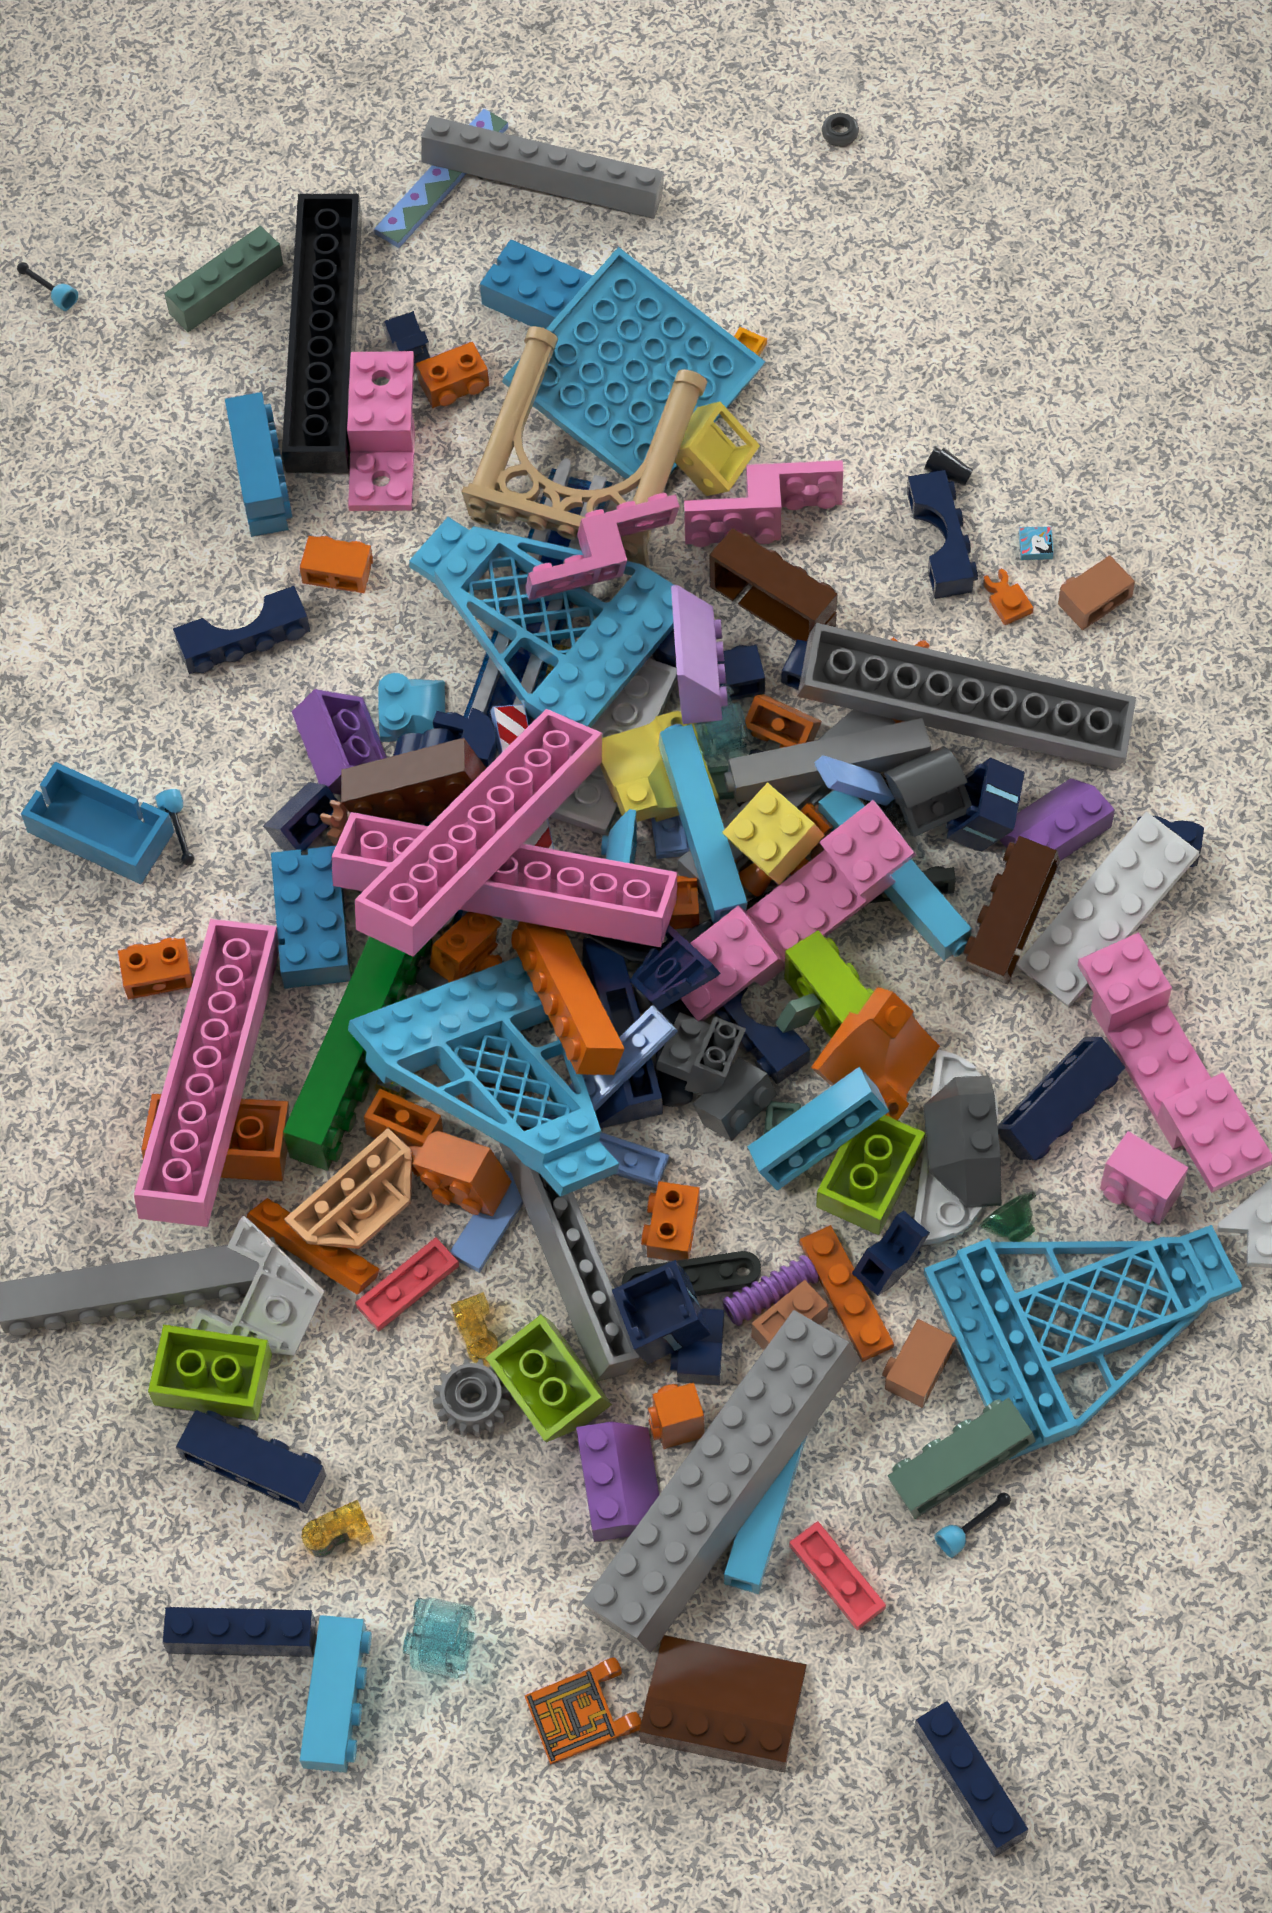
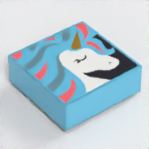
[1019,526,1053,560]

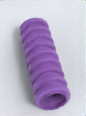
[723,1255,818,1326]

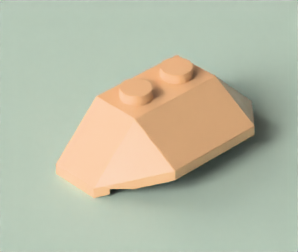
[284,1128,412,1249]

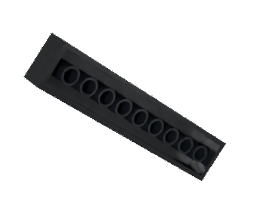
[282,193,362,473]

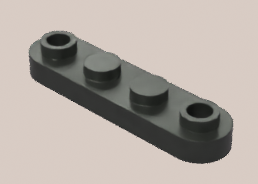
[622,1251,761,1296]

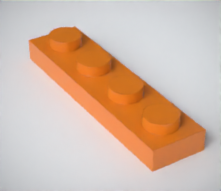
[246,1198,380,1295]
[799,1225,894,1362]

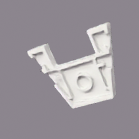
[190,1216,325,1356]

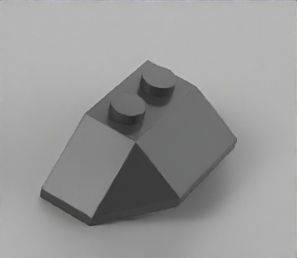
[923,1075,1002,1208]

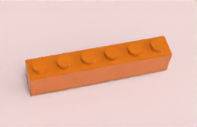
[511,921,625,1075]

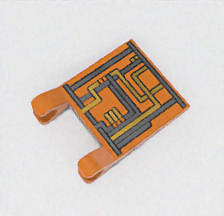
[524,1657,641,1765]

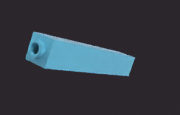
[658,724,747,923]
[818,790,972,961]
[724,1436,807,1594]

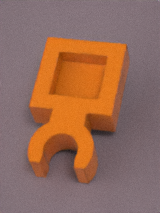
[983,568,1034,625]

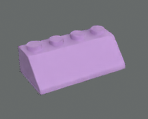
[671,585,728,724]

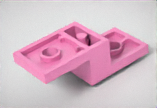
[347,351,415,511]
[684,460,843,547]
[525,493,680,601]

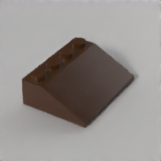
[639,1635,807,1773]

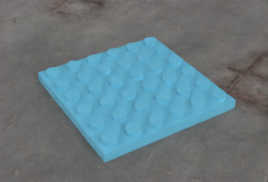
[502,247,765,488]

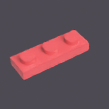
[355,1237,459,1332]
[789,1521,886,1630]

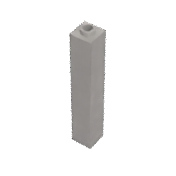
[724,718,931,803]

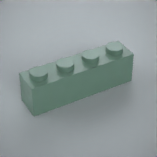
[164,225,284,332]
[887,1398,1036,1519]

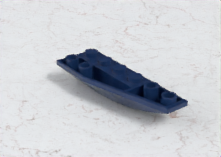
[582,938,663,1129]

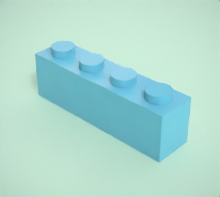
[747,1067,889,1191]
[300,1615,372,1773]

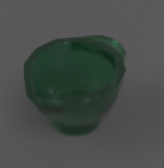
[979,1191,1036,1242]

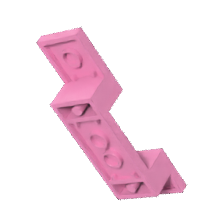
[681,800,916,1021]
[1077,932,1272,1193]

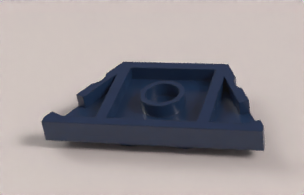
[630,925,721,1011]

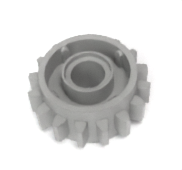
[433,1359,511,1437]

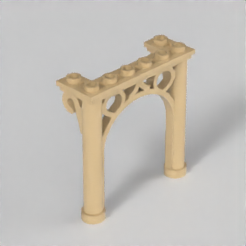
[461,326,707,568]

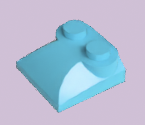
[378,673,445,742]
[601,809,637,864]

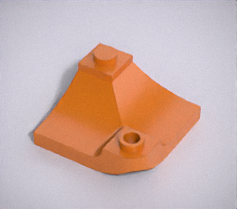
[811,987,940,1120]

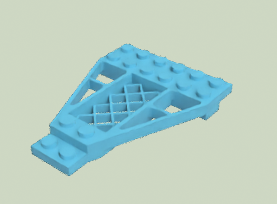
[409,517,674,728]
[348,957,619,1197]
[923,1225,1242,1460]

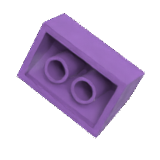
[292,689,387,795]
[1000,778,1115,861]
[576,1422,659,1542]

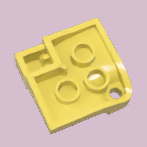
[600,711,719,822]

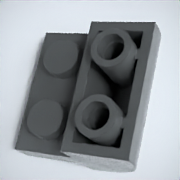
[884,746,972,837]
[655,1012,746,1093]

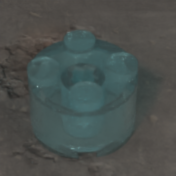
[693,684,748,759]
[403,1597,475,1679]

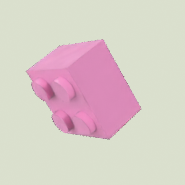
[1100,1131,1188,1225]

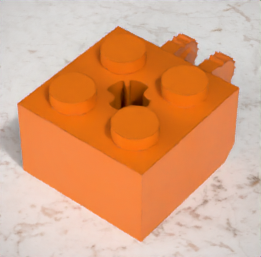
[409,1131,512,1217]

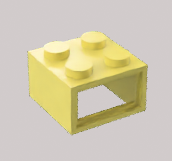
[675,402,760,496]
[722,782,825,885]

